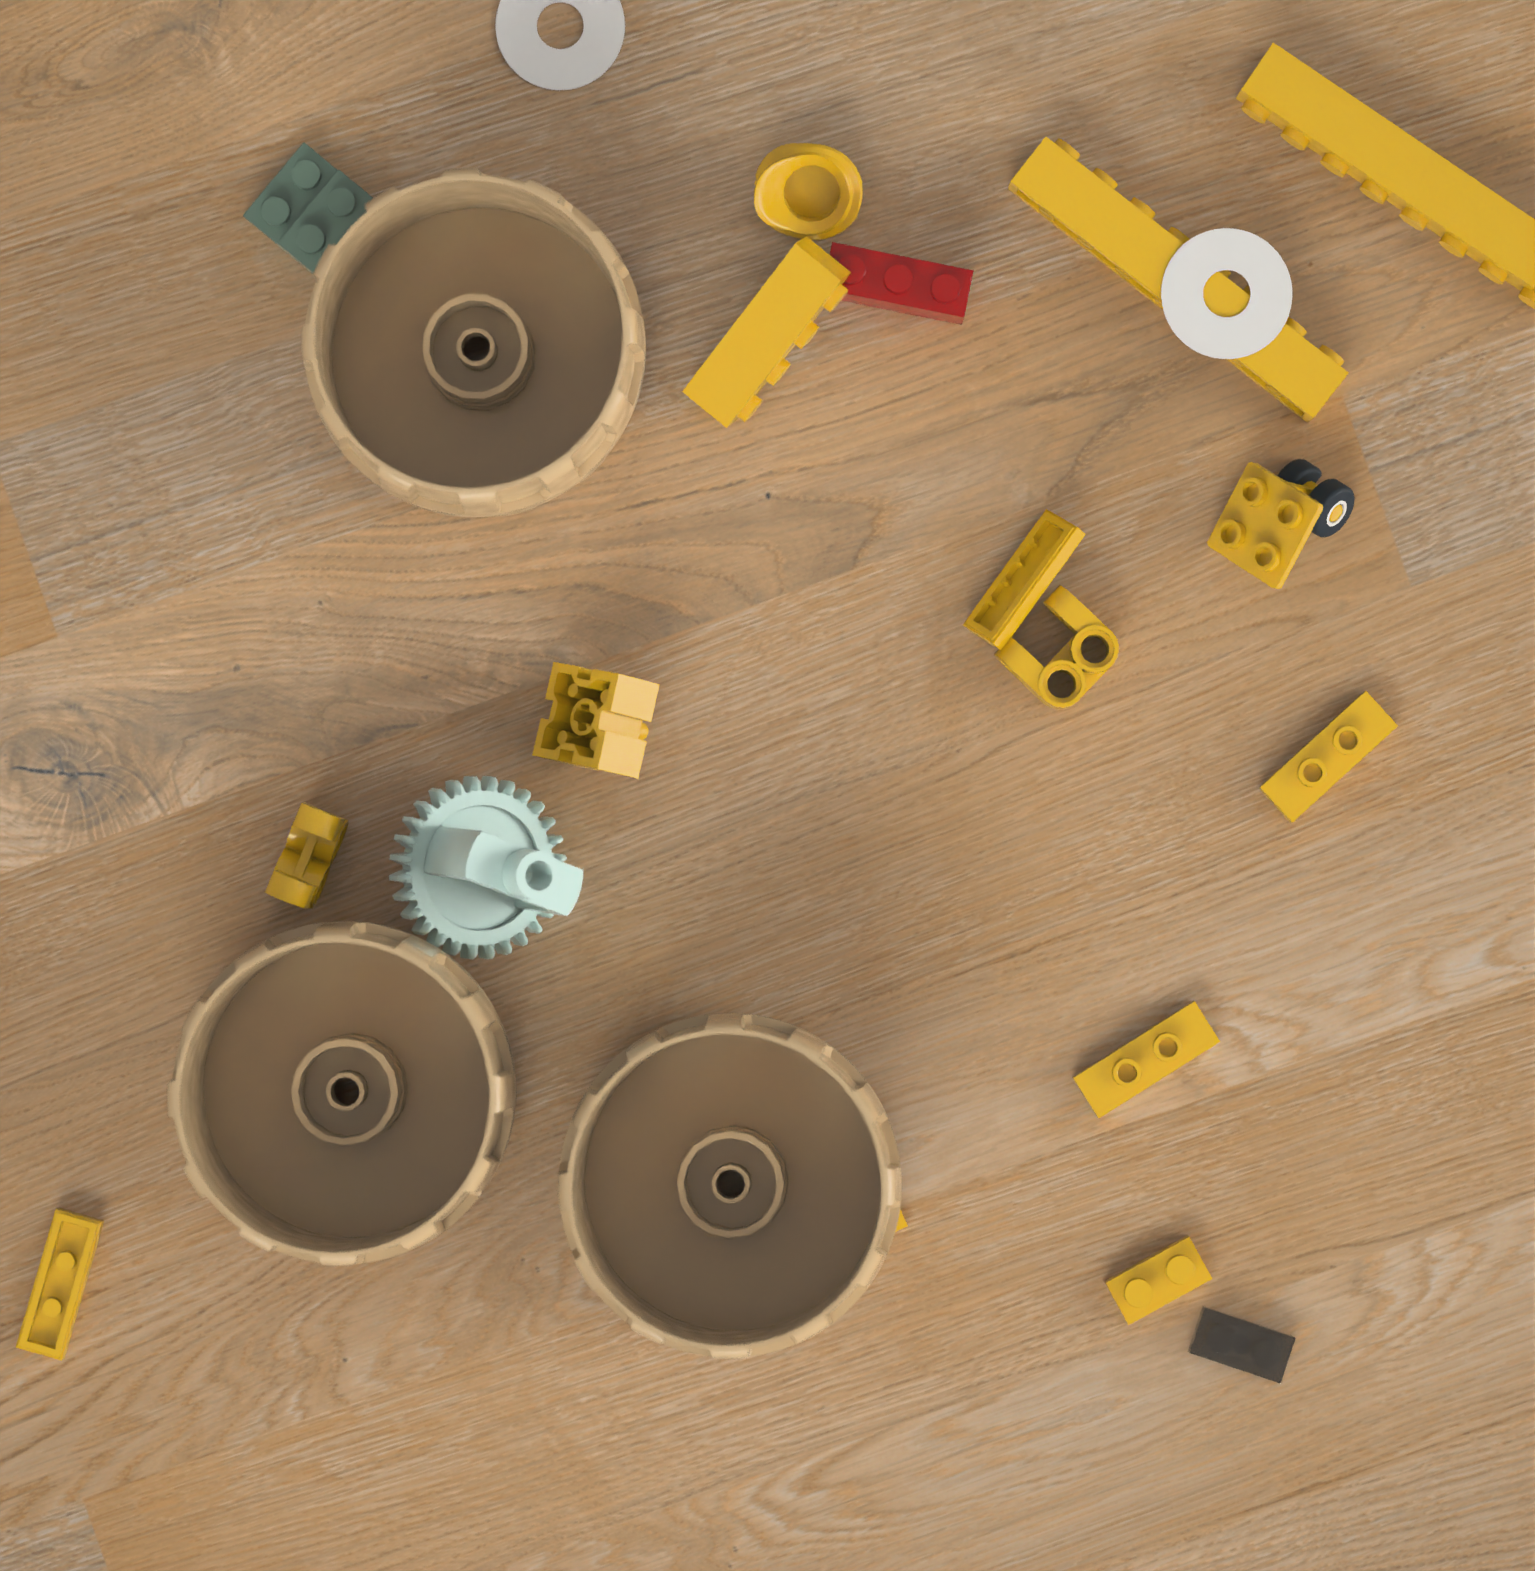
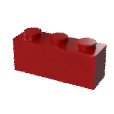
[829,242,974,325]

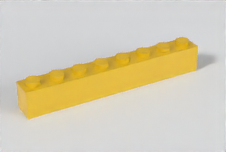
[1236,42,1535,309]
[1008,137,1349,423]

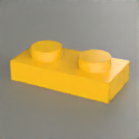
[1104,1235,1212,1325]

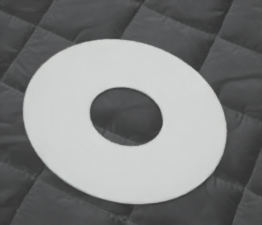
[495,0,625,90]
[1161,228,1292,359]

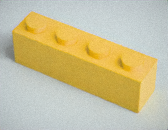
[682,236,851,428]

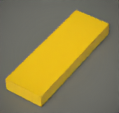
[16,1208,104,1361]

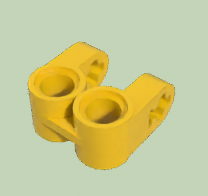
[994,585,1119,710]
[265,802,349,909]

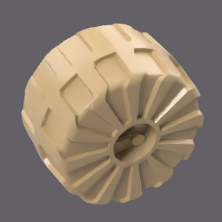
[301,168,646,517]
[167,921,516,1266]
[558,1013,902,1359]

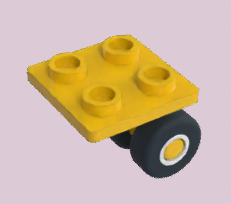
[1207,459,1355,589]

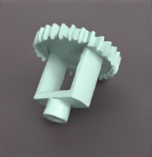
[389,776,583,960]

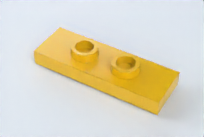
[963,509,1086,650]
[1258,691,1398,823]
[1072,1001,1220,1118]

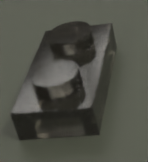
[1188,1306,1296,1384]

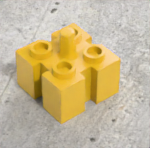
[532,662,660,779]

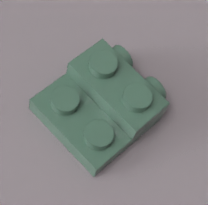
[243,142,373,274]

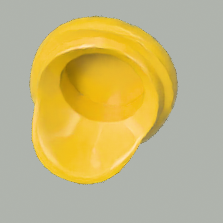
[753,143,863,240]

